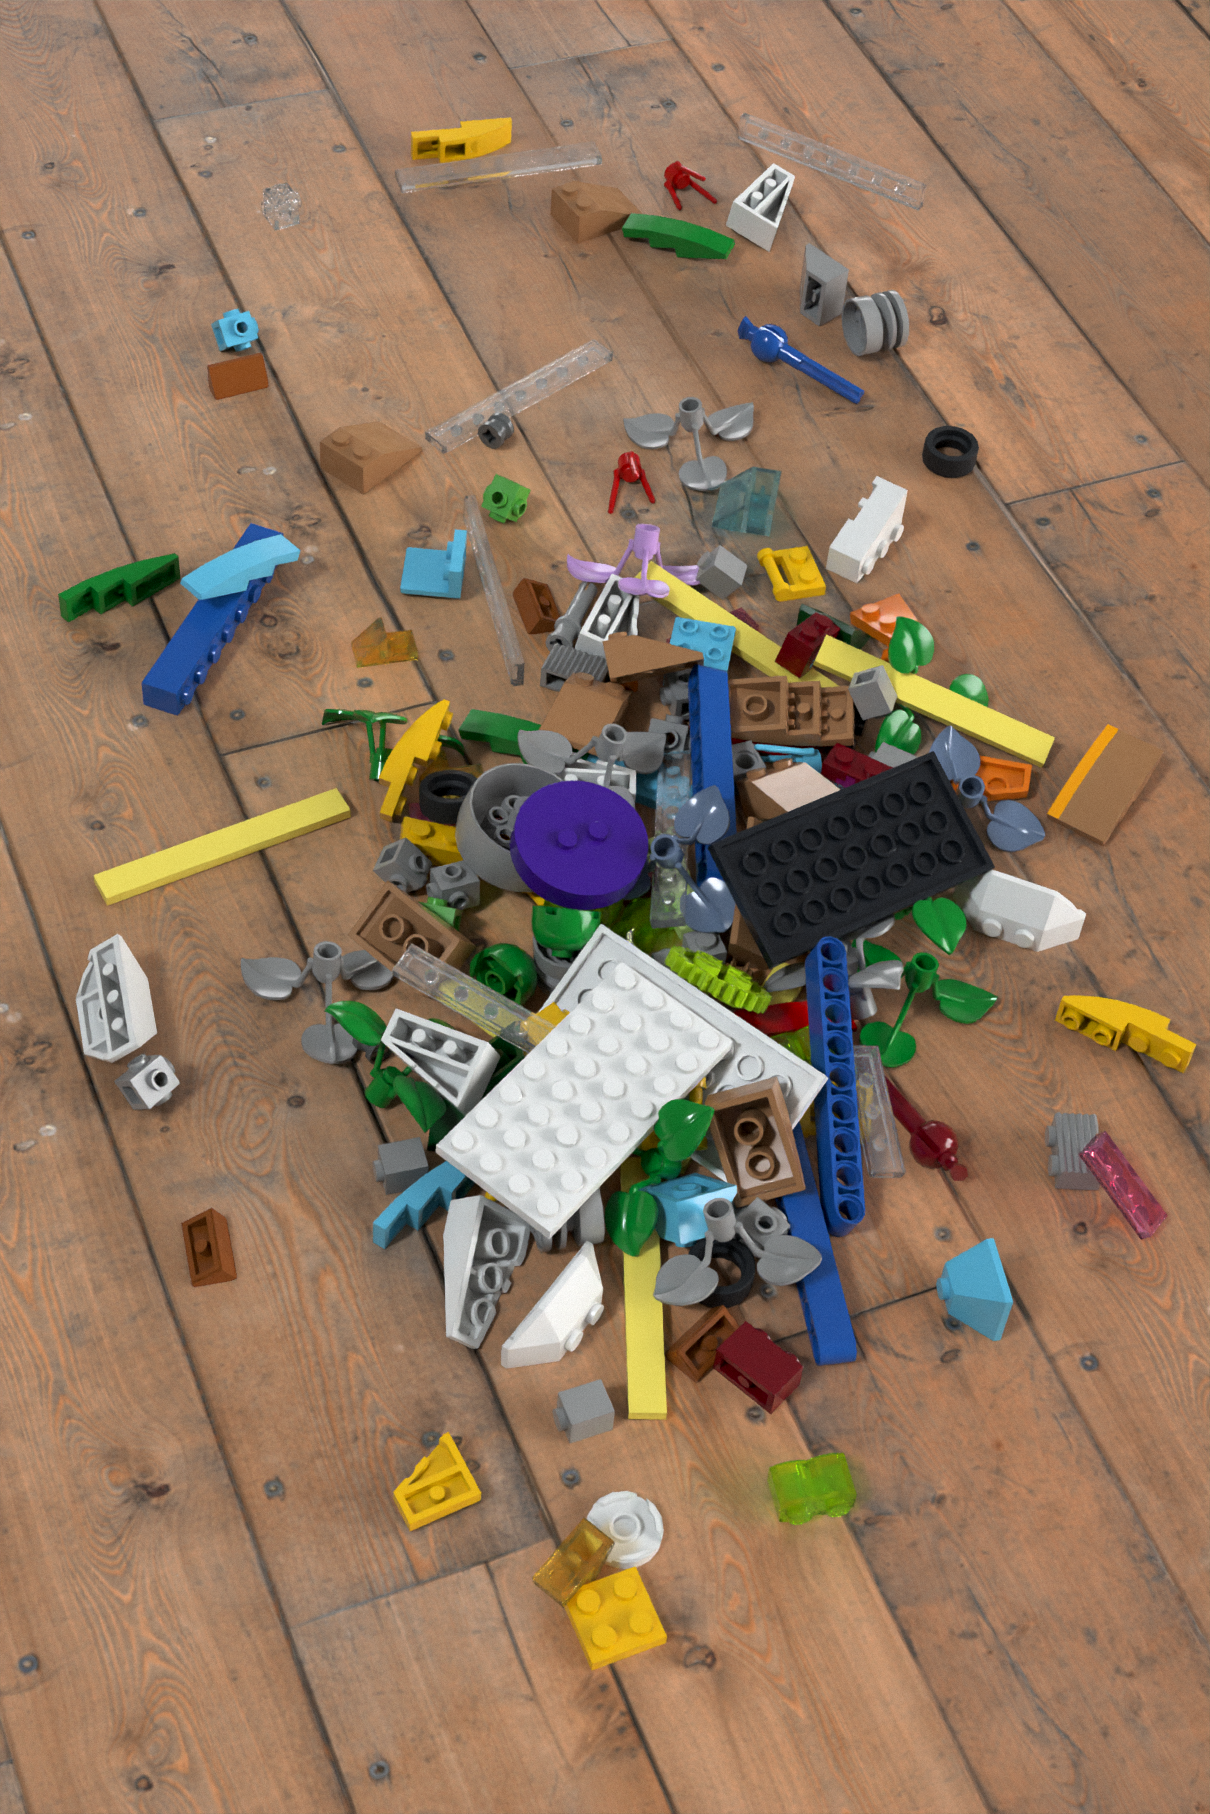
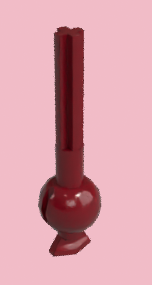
[854,1046,968,1181]

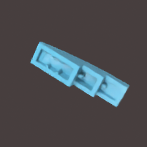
[180,534,301,600]
[373,1161,475,1249]

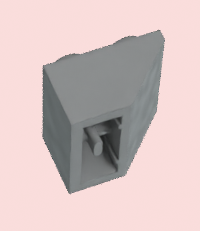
[799,243,849,327]

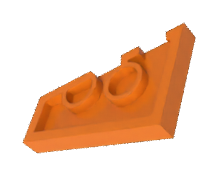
[850,593,918,647]
[950,755,1032,801]

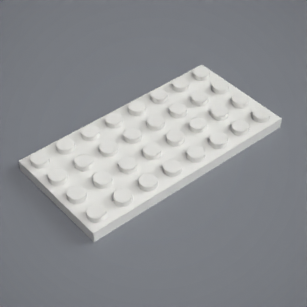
[539,924,828,1183]
[436,962,733,1239]

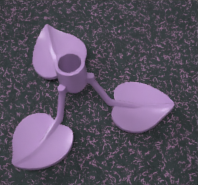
[567,524,701,598]

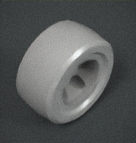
[455,763,563,892]

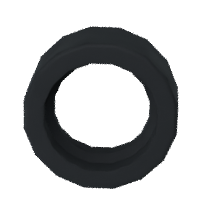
[922,426,979,478]
[419,770,477,824]
[688,1238,755,1309]

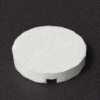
[585,1491,664,1569]

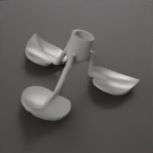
[623,397,754,491]
[517,724,666,809]
[763,914,904,1020]
[240,941,394,1064]
[653,1198,822,1306]

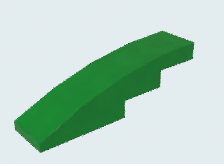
[622,213,735,259]
[58,553,180,623]
[458,709,590,764]

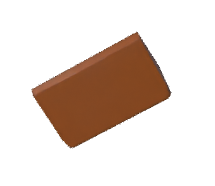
[207,352,269,400]
[513,578,560,634]
[181,1208,237,1287]
[664,1305,740,1382]

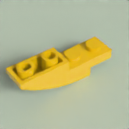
[411,117,512,164]
[379,699,453,823]
[400,816,510,866]
[1055,995,1196,1073]

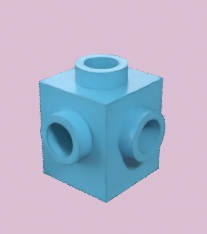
[211,309,259,352]

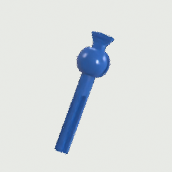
[737,316,865,404]

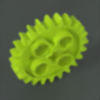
[664,945,773,1014]

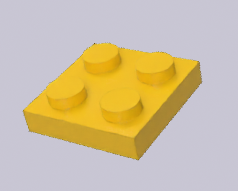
[561,1566,667,1671]

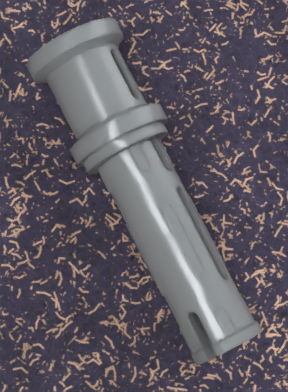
[545,581,597,651]

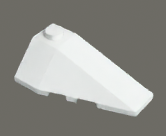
[443,1195,530,1349]

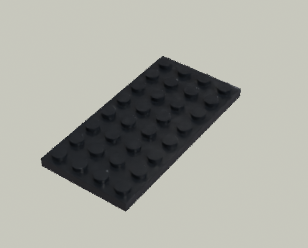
[707,751,995,969]

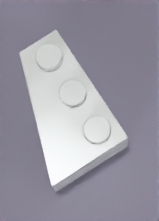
[726,163,795,252]
[575,574,639,659]

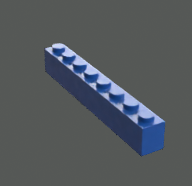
[141,523,284,716]

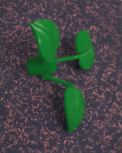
[874,616,989,755]
[322,709,465,782]
[894,897,967,955]
[851,939,998,1067]
[324,1001,457,1133]
[604,1099,715,1257]

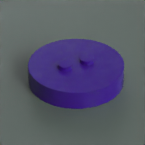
[510,780,648,910]

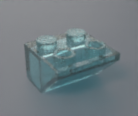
[712,467,781,536]

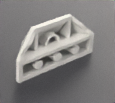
[953,870,1086,952]
[76,934,157,1063]
[501,1240,604,1369]

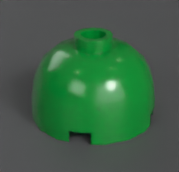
[531,905,601,958]
[470,943,538,1012]

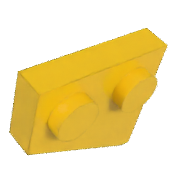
[393,1432,481,1531]

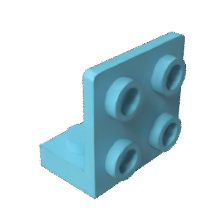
[400,529,467,599]
[663,617,736,686]

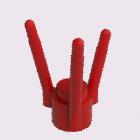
[664,161,717,210]
[608,451,656,514]

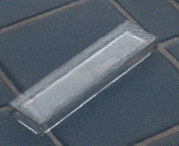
[853,1045,906,1178]

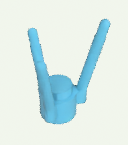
[754,744,822,773]

